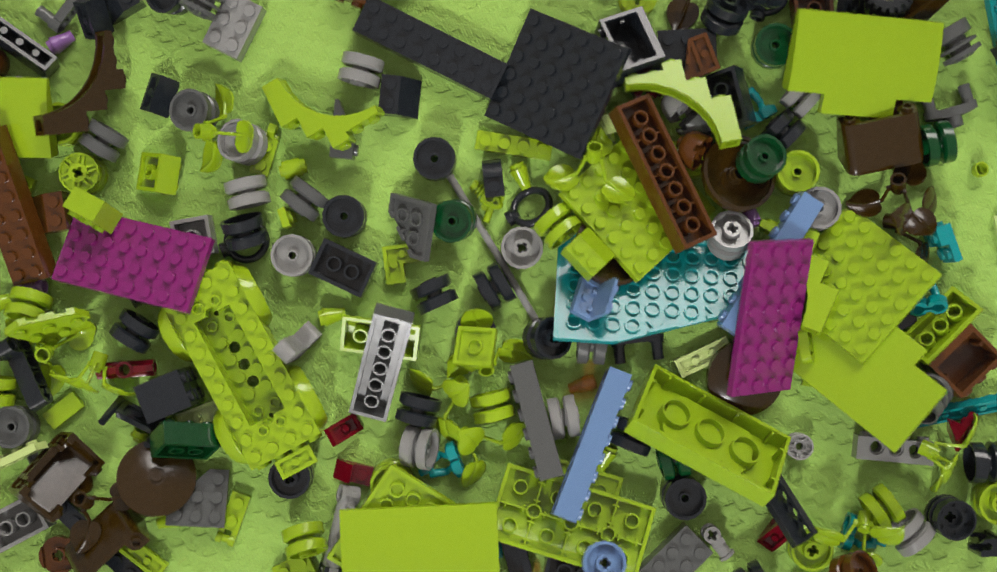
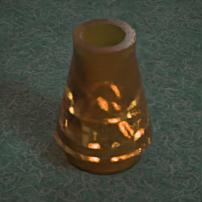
[568,373,598,394]

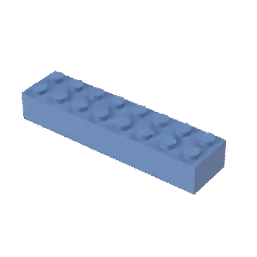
[550,366,633,523]

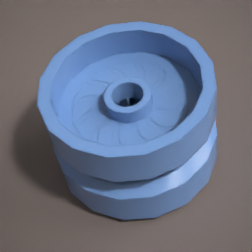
[581,541,627,572]

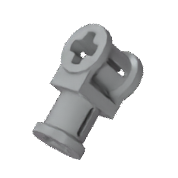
[700,523,735,562]

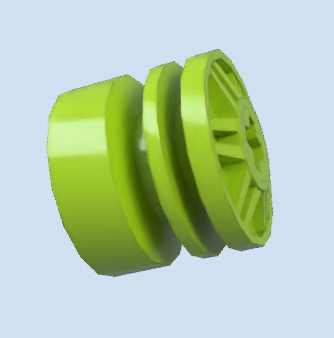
[58,152,109,195]

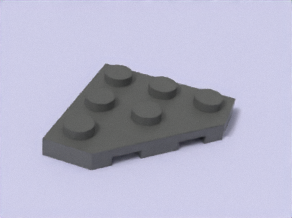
[388,193,437,262]
[165,469,230,528]

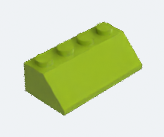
[906,286,983,366]
[340,315,421,361]

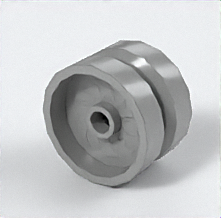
[337,51,385,89]
[779,90,821,119]
[217,119,268,166]
[223,175,271,211]
[806,187,842,232]
[707,211,753,261]
[501,227,543,269]
[270,234,316,277]
[547,394,581,440]
[399,424,440,471]
[891,508,936,557]

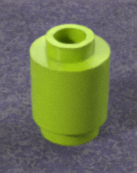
[278,157,308,180]

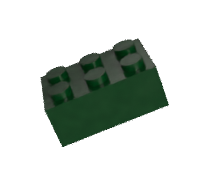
[150,419,221,460]

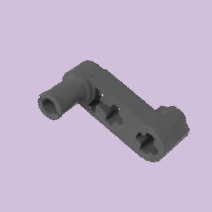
[35,0,77,34]

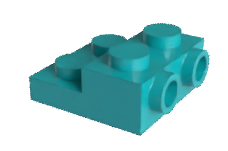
[923,221,963,263]

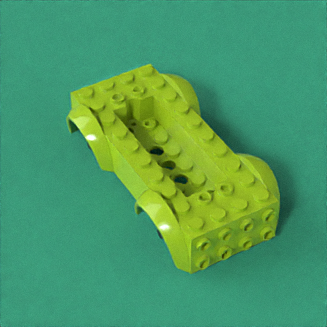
[158,259,328,471]

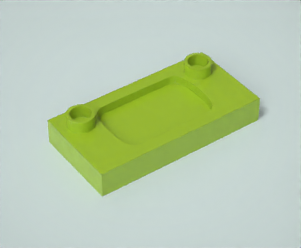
[624,364,791,507]

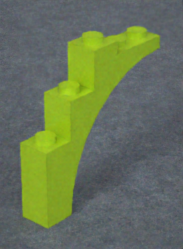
[623,59,742,149]
[262,78,385,151]
[759,219,839,337]

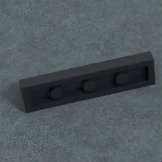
[766,475,818,549]

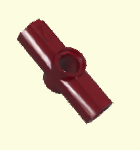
[95,359,157,380]

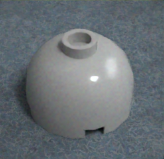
[660,95,693,123]

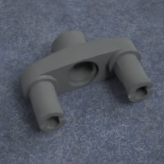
[922,83,978,128]

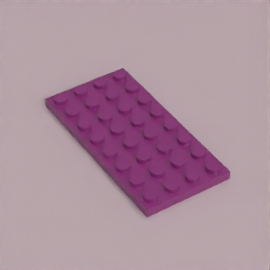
[51,217,215,314]
[727,238,814,397]

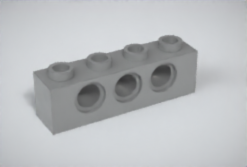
[851,431,934,466]

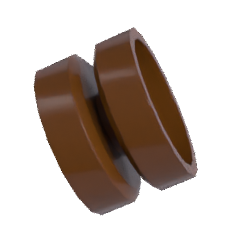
[829,550,878,572]

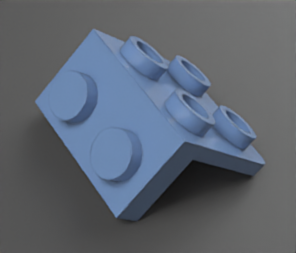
[569,276,619,322]

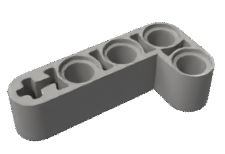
[272,321,322,364]

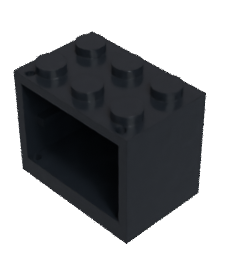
[594,6,666,88]
[133,366,205,424]

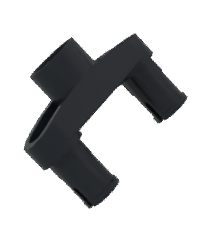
[611,333,664,364]

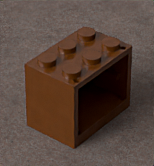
[918,323,997,398]

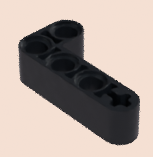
[0,337,53,412]

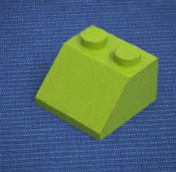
[136,152,181,195]
[561,227,615,281]

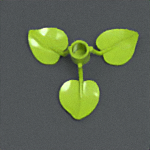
[193,83,254,173]
[543,127,636,203]
[447,309,533,378]
[5,318,96,396]
[49,351,136,396]
[408,368,470,443]
[917,413,978,493]
[457,422,526,488]
[813,510,905,567]

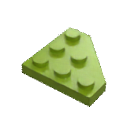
[4,307,90,346]

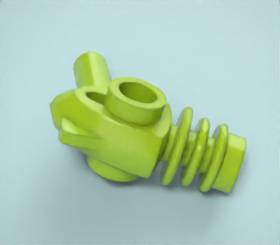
[469,180,505,223]

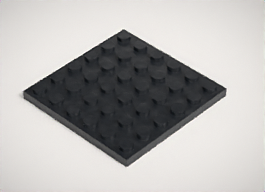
[484,9,632,160]

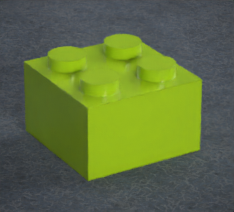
[63,186,123,234]

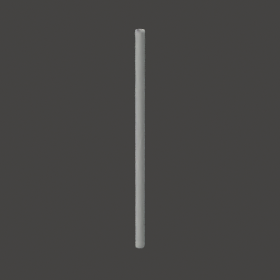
[447,174,539,320]

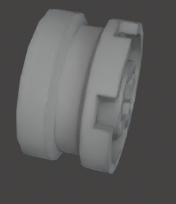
[787,432,814,460]

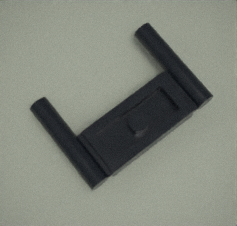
[98,396,165,448]

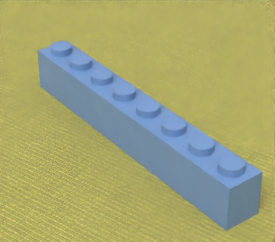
[716,191,824,336]

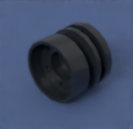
[963,441,997,483]
[924,494,977,541]

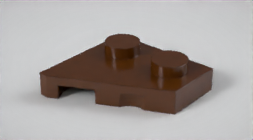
[684,32,721,81]

